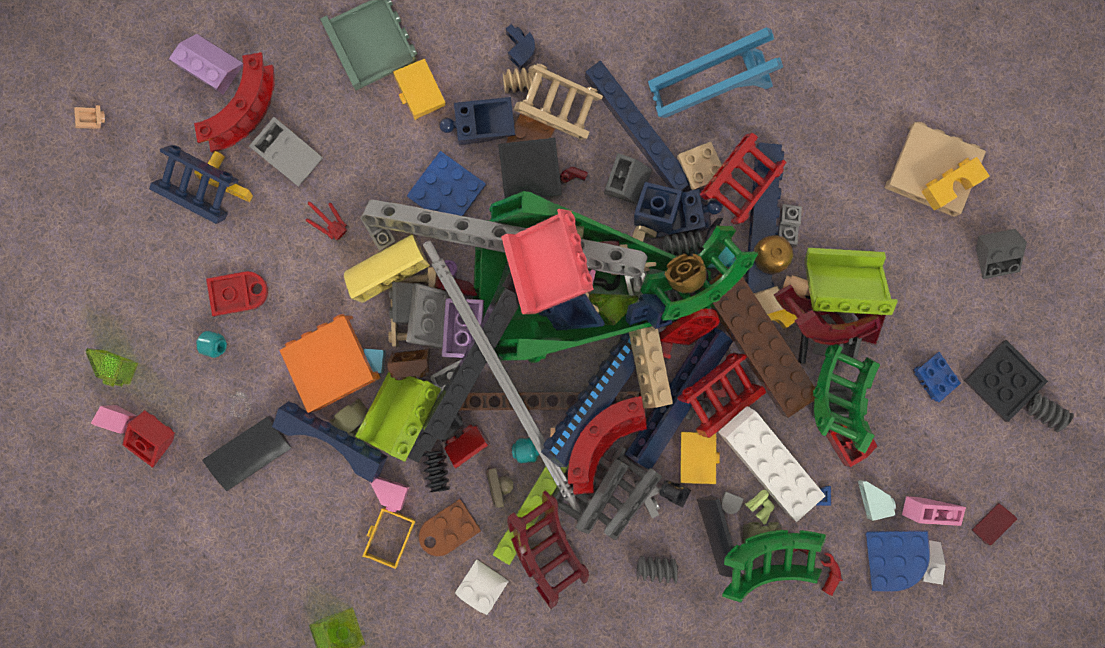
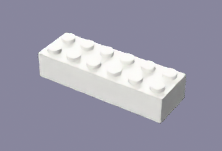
[718,406,825,522]

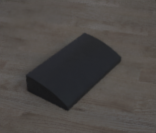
[202,416,291,491]
[697,495,742,577]

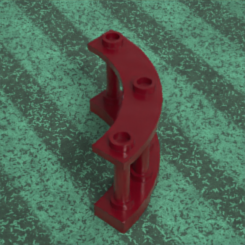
[774,284,881,345]
[507,491,589,609]

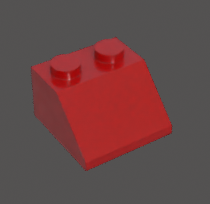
[123,410,175,468]
[444,424,490,469]

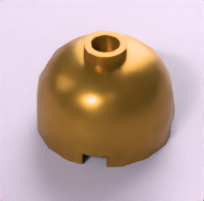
[753,235,793,274]
[665,254,707,294]

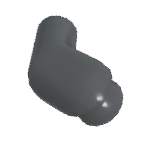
[685,400,711,420]

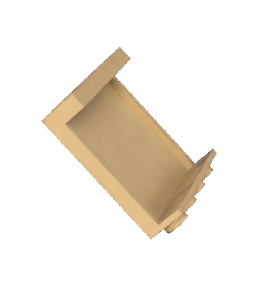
[884,122,986,217]

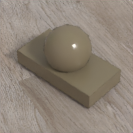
[486,468,514,508]

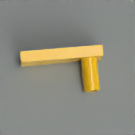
[194,151,253,203]

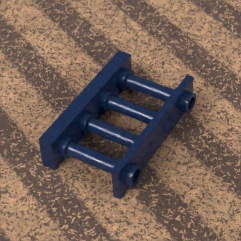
[149,145,239,224]

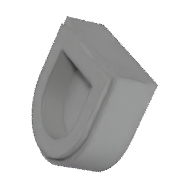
[721,491,743,514]

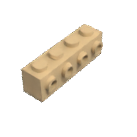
[629,327,673,408]

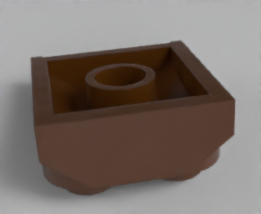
[387,348,430,380]

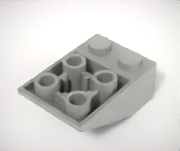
[249,117,323,187]

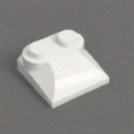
[455,560,509,615]

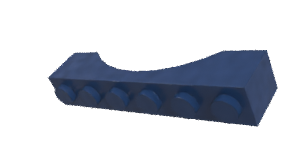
[272,401,388,483]

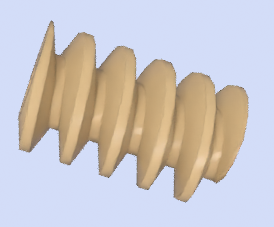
[503,67,542,94]

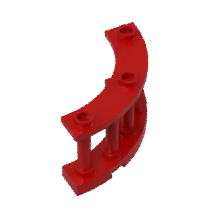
[194,52,275,153]
[568,396,647,495]

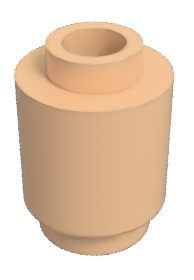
[782,275,810,297]

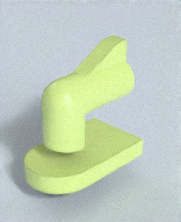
[745,489,775,525]

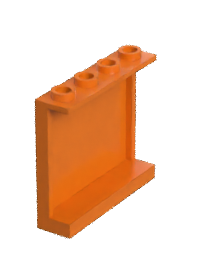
[279,314,381,413]

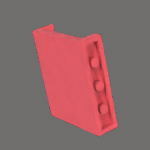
[501,209,594,314]

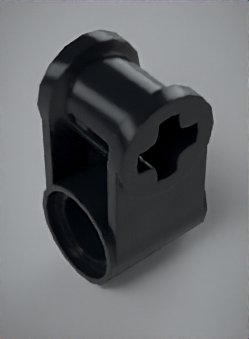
[660,480,691,508]

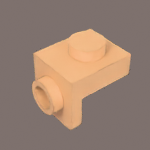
[74,105,105,129]

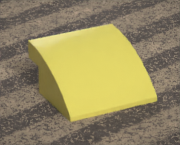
[344,234,430,303]

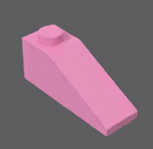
[902,496,966,526]

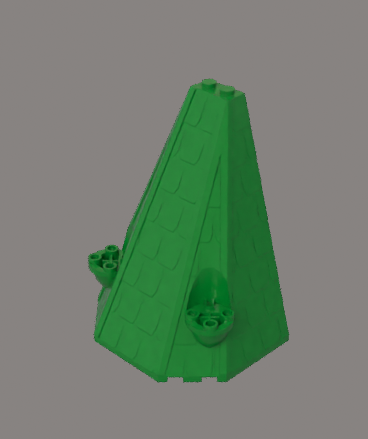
[473,191,711,363]

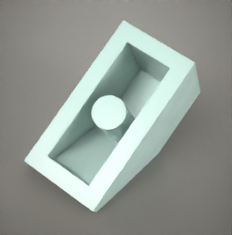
[858,480,896,521]

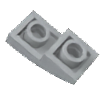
[778,204,802,247]
[360,217,396,251]

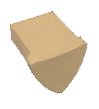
[633,225,657,242]

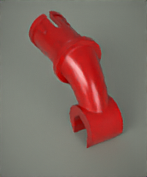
[820,552,843,596]

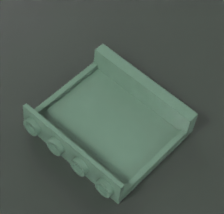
[320,0,417,90]

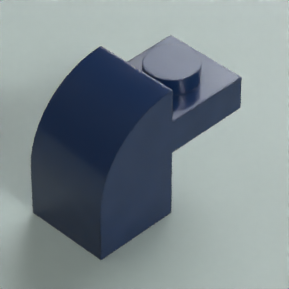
[506,24,535,71]
[625,294,672,329]

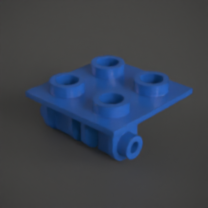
[913,352,961,403]

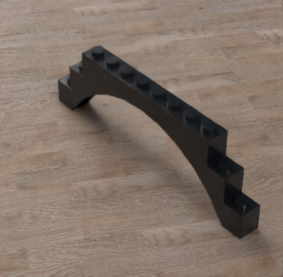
[407,260,520,463]

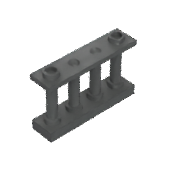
[578,446,662,540]
[552,457,629,534]

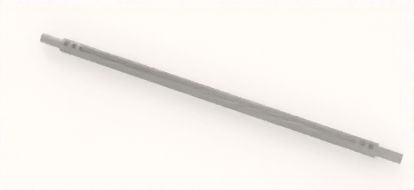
[423,241,582,513]

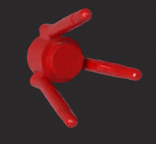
[306,201,348,241]

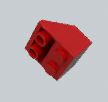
[826,417,877,467]

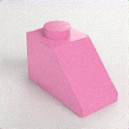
[91,405,136,434]
[370,477,410,512]

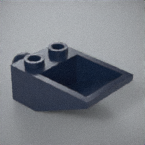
[439,97,515,145]
[651,189,723,239]
[538,294,605,331]

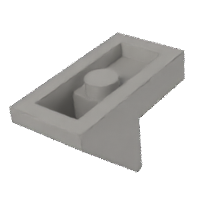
[633,480,661,518]

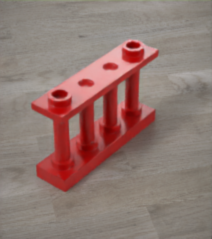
[699,132,787,224]
[677,353,766,438]

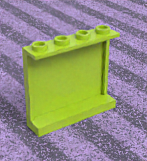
[804,248,898,315]
[355,371,441,462]

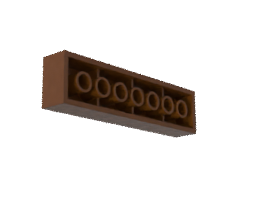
[699,265,815,418]

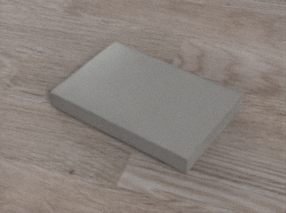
[406,283,448,349]

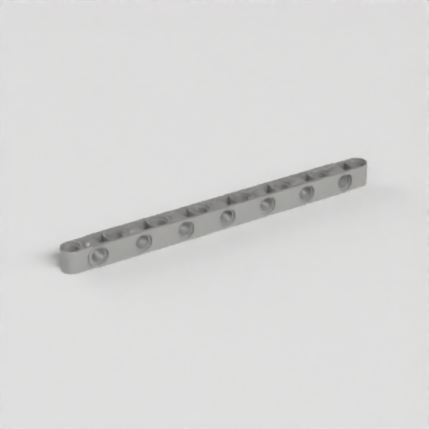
[361,200,647,277]

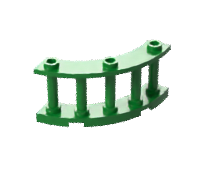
[640,226,758,320]
[813,344,880,453]
[722,530,826,603]

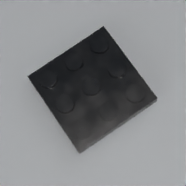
[498,137,562,198]
[964,340,1048,422]

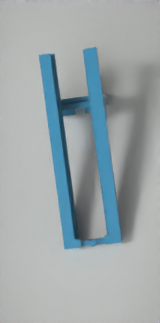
[648,27,783,118]

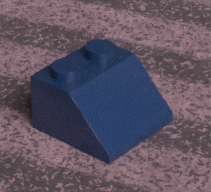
[634,182,682,234]

